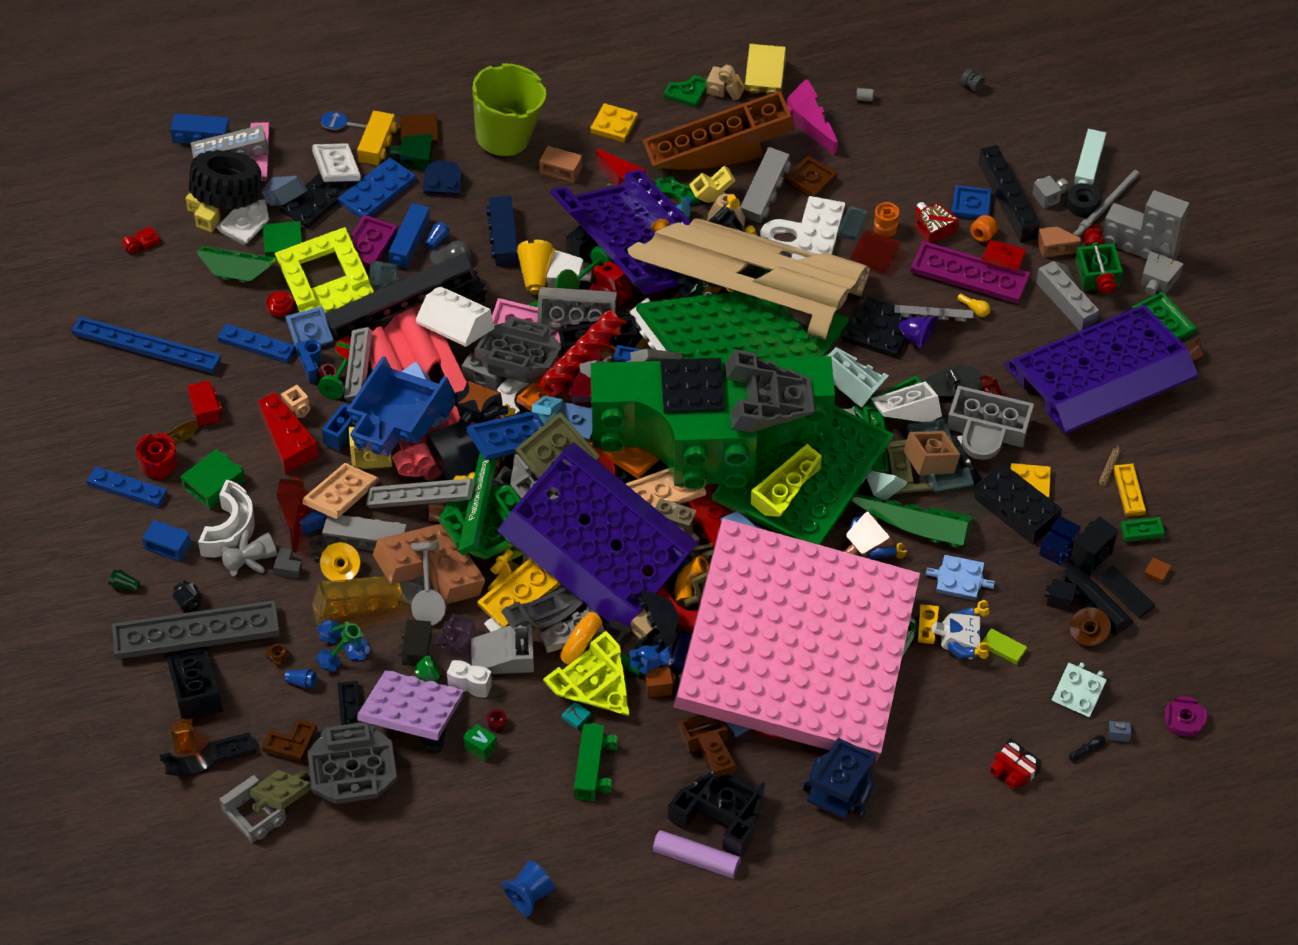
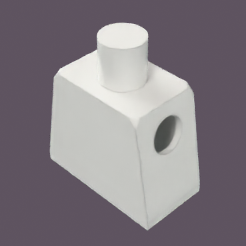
[547,250,593,288]

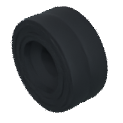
[1066,183,1101,217]

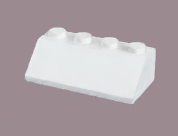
[416,286,495,347]

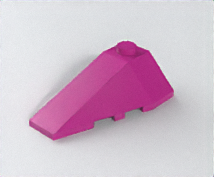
[787,79,838,155]

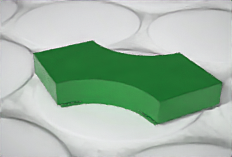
[655,176,700,205]

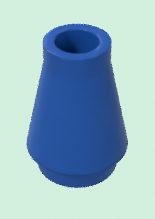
[425,222,450,250]
[284,669,317,689]

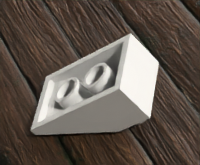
[871,382,942,422]

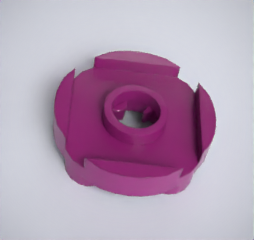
[1164,696,1207,736]

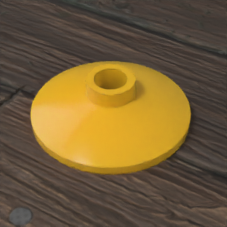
[320,542,360,583]

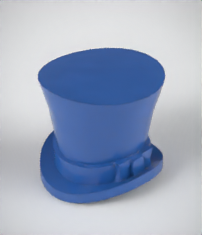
[500,860,555,917]

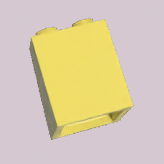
[745,44,786,95]

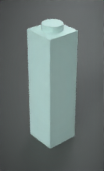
[1074,129,1106,185]

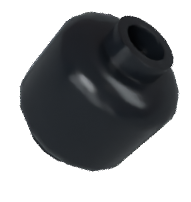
[172,581,203,612]

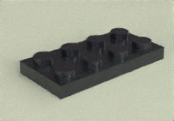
[280,173,357,229]

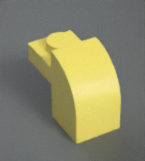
[689,166,735,203]
[186,193,220,233]

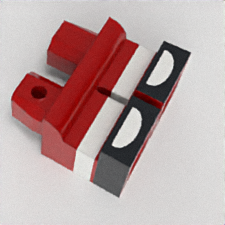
[990,738,1042,790]

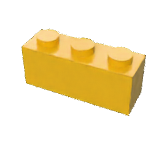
[357,111,397,166]

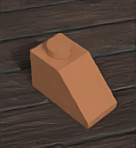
[1037,227,1081,258]

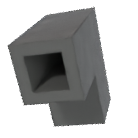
[273,548,302,579]

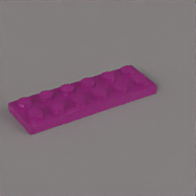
[910,241,1030,304]

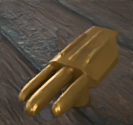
[166,419,199,443]

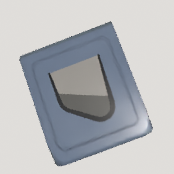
[1108,721,1131,742]

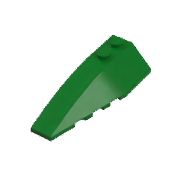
[851,494,974,547]

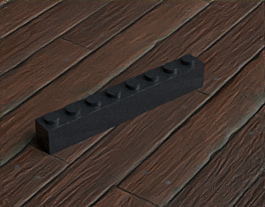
[325,253,477,341]

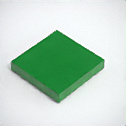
[263,221,302,257]

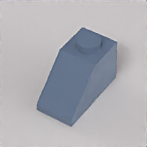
[261,176,307,206]

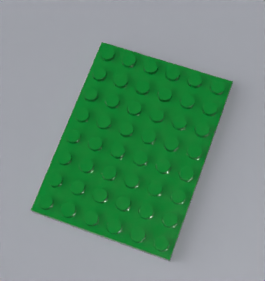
[636,291,824,359]
[712,406,894,545]

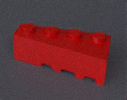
[258,392,318,475]

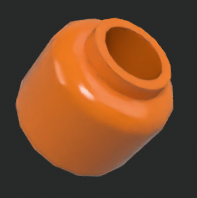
[970,215,998,243]

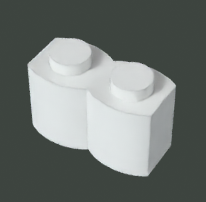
[447,660,492,697]

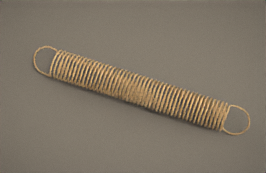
[1098,444,1121,489]

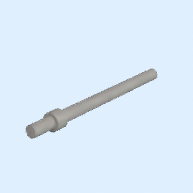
[1073,170,1139,237]

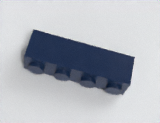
[486,196,519,266]

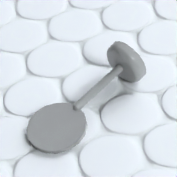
[411,541,446,626]

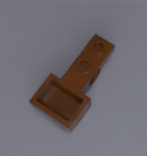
[678,715,736,778]

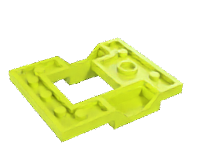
[275,227,374,318]

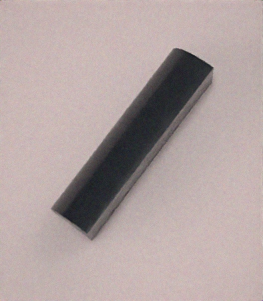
[1062,565,1134,636]

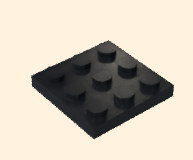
[842,296,917,359]
[660,358,725,414]

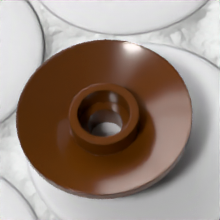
[1070,607,1111,646]

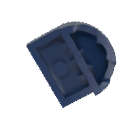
[423,161,463,195]

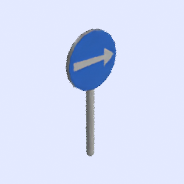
[320,112,367,130]

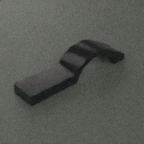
[159,732,256,777]

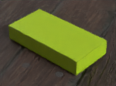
[981,628,1027,665]

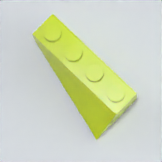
[751,444,822,517]

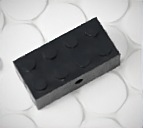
[974,462,1062,545]

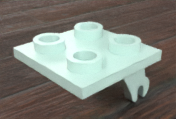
[1052,662,1107,718]

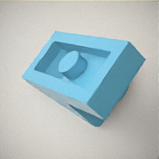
[532,396,563,424]

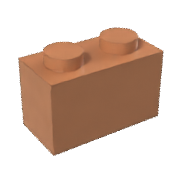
[540,146,582,183]

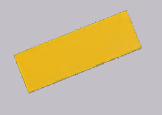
[1113,464,1146,517]

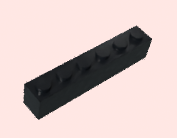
[978,145,1040,243]

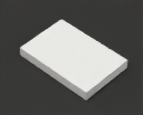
[312,144,361,182]

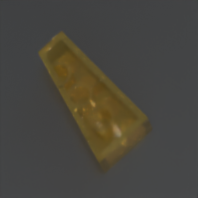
[312,576,403,626]

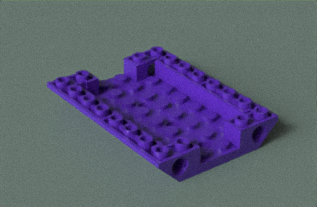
[1003,305,1198,434]
[497,442,699,634]

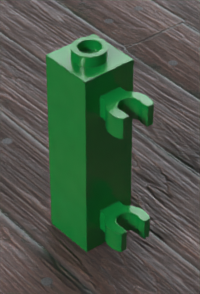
[574,723,618,801]

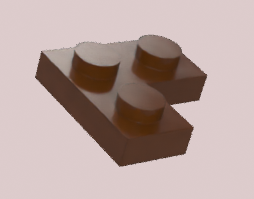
[262,719,317,763]

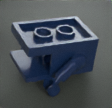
[802,738,876,819]

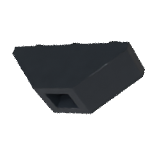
[637,589,680,649]

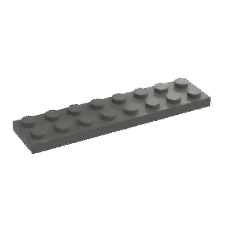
[112,600,280,660]

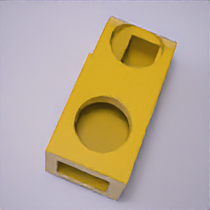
[918,604,939,644]

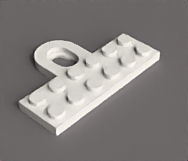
[760,196,845,260]

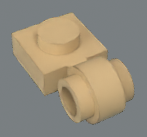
[719,65,745,100]

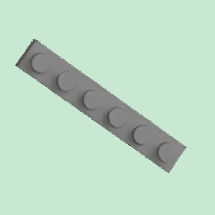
[366,478,475,508]

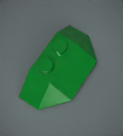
[197,246,276,282]

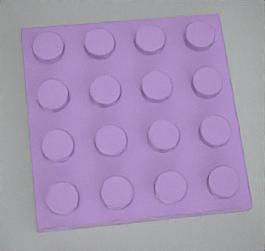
[357,670,464,740]

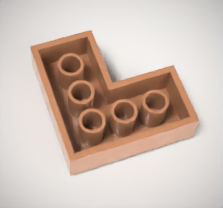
[373,524,485,604]

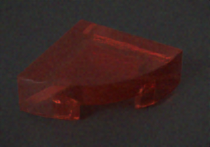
[979,375,1002,396]

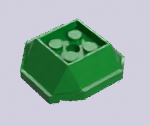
[439,485,520,559]

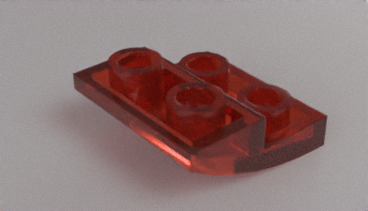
[850,229,901,273]

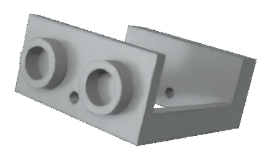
[220,775,286,843]

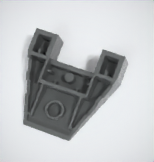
[725,349,814,433]

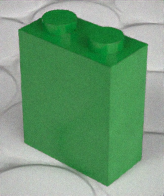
[181,449,245,510]

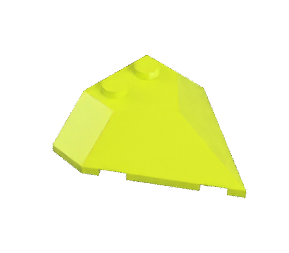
[543,631,629,716]

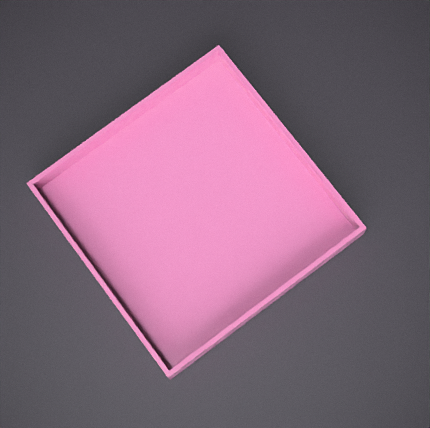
[674,518,920,763]

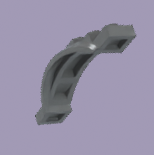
[501,587,583,628]

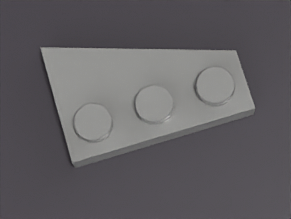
[540,606,605,653]

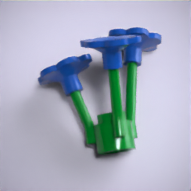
[316,618,370,672]

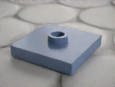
[285,306,334,351]
[559,402,592,443]

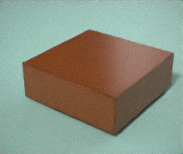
[1144,558,1171,584]

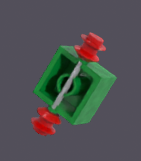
[1075,229,1123,293]

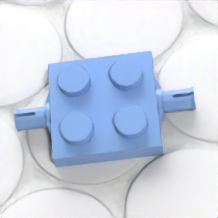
[925,555,995,601]

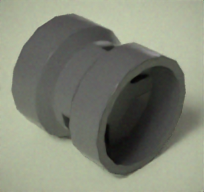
[960,68,985,92]

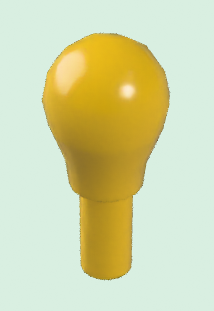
[957,294,991,318]

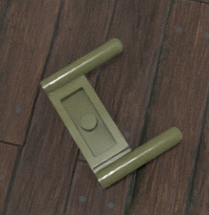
[887,440,938,494]

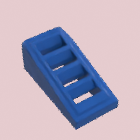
[299,510,327,536]

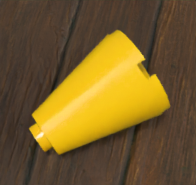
[517,240,555,295]

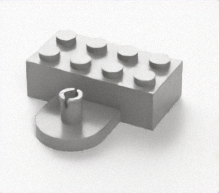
[947,385,1034,460]

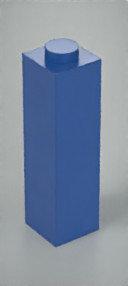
[389,203,430,268]

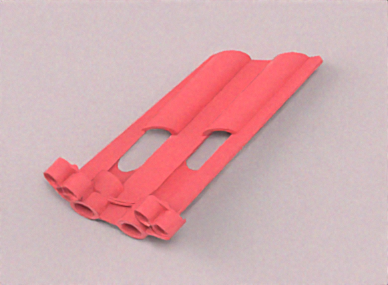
[369,304,501,481]

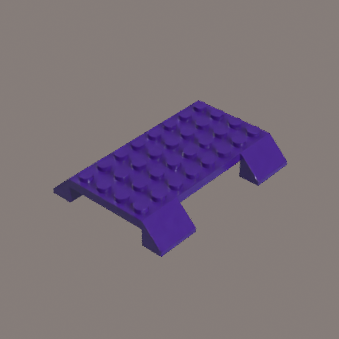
[550,169,691,295]

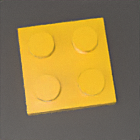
[590,103,638,143]

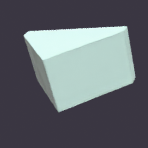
[867,471,907,501]

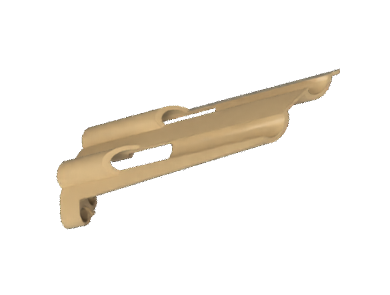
[628,219,870,340]

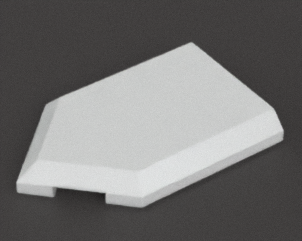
[217,199,269,245]

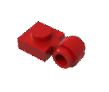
[122,226,160,254]

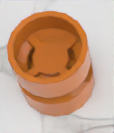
[874,202,899,238]

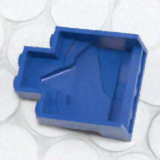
[346,356,455,457]

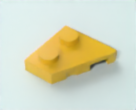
[1010,463,1051,498]

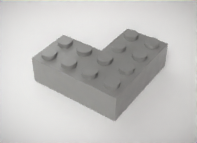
[1102,190,1189,260]

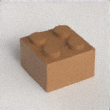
[903,431,960,476]

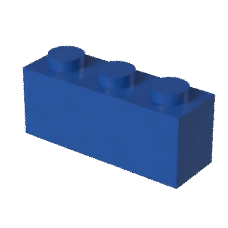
[170,113,230,143]

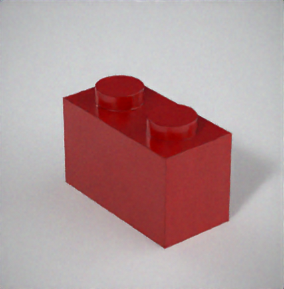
[187,380,223,427]

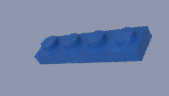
[218,323,296,364]
[86,466,167,508]

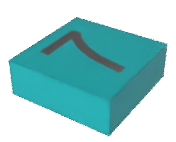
[561,702,591,730]

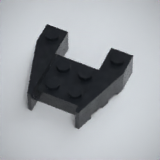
[668,771,765,857]

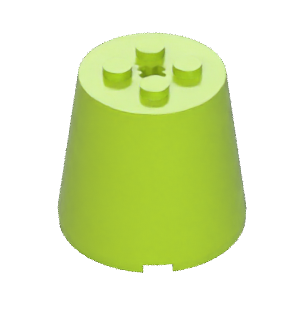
[472,64,546,156]

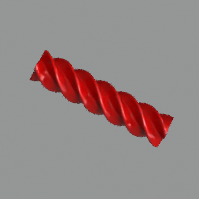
[538,310,627,398]

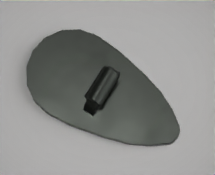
[923,364,984,398]

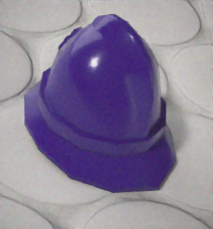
[899,316,937,350]

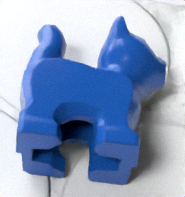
[629,645,673,674]

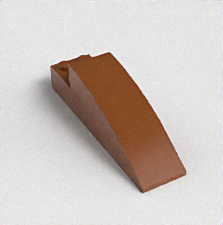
[642,91,795,170]

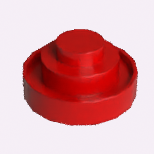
[266,291,294,317]

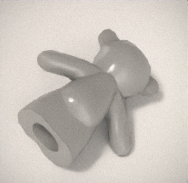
[221,529,277,576]

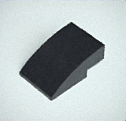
[426,422,480,480]

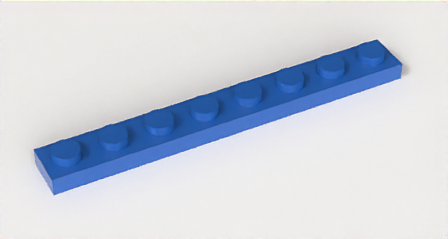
[72,316,221,374]

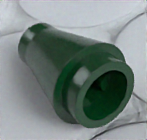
[108,569,140,592]

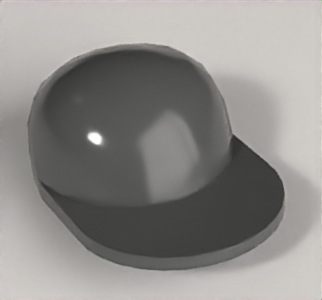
[430,240,472,265]

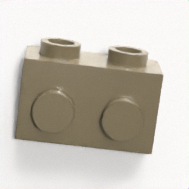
[655,499,696,537]

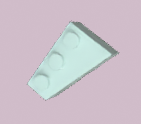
[828,347,889,407]

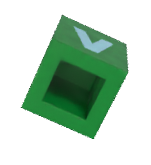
[463,724,497,762]

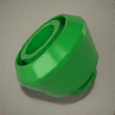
[415,655,441,682]

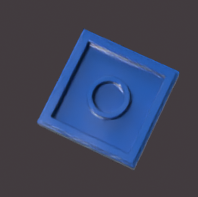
[952,185,992,220]

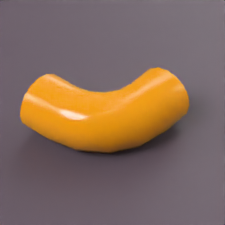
[674,556,710,609]
[560,612,602,665]

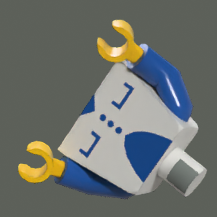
[932,600,990,659]

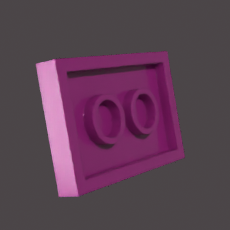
[350,215,398,270]

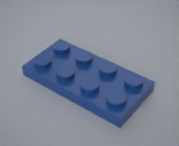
[338,157,416,219]
[466,412,544,460]

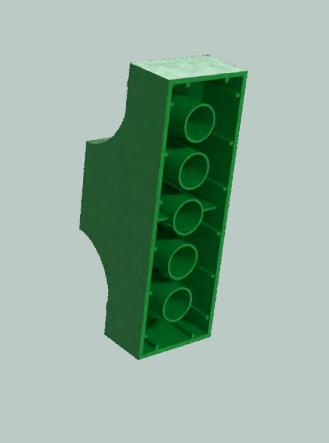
[591,356,835,490]

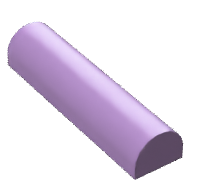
[653,830,741,879]

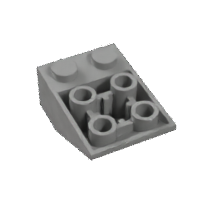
[471,624,534,674]

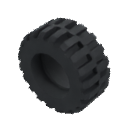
[188,150,262,209]

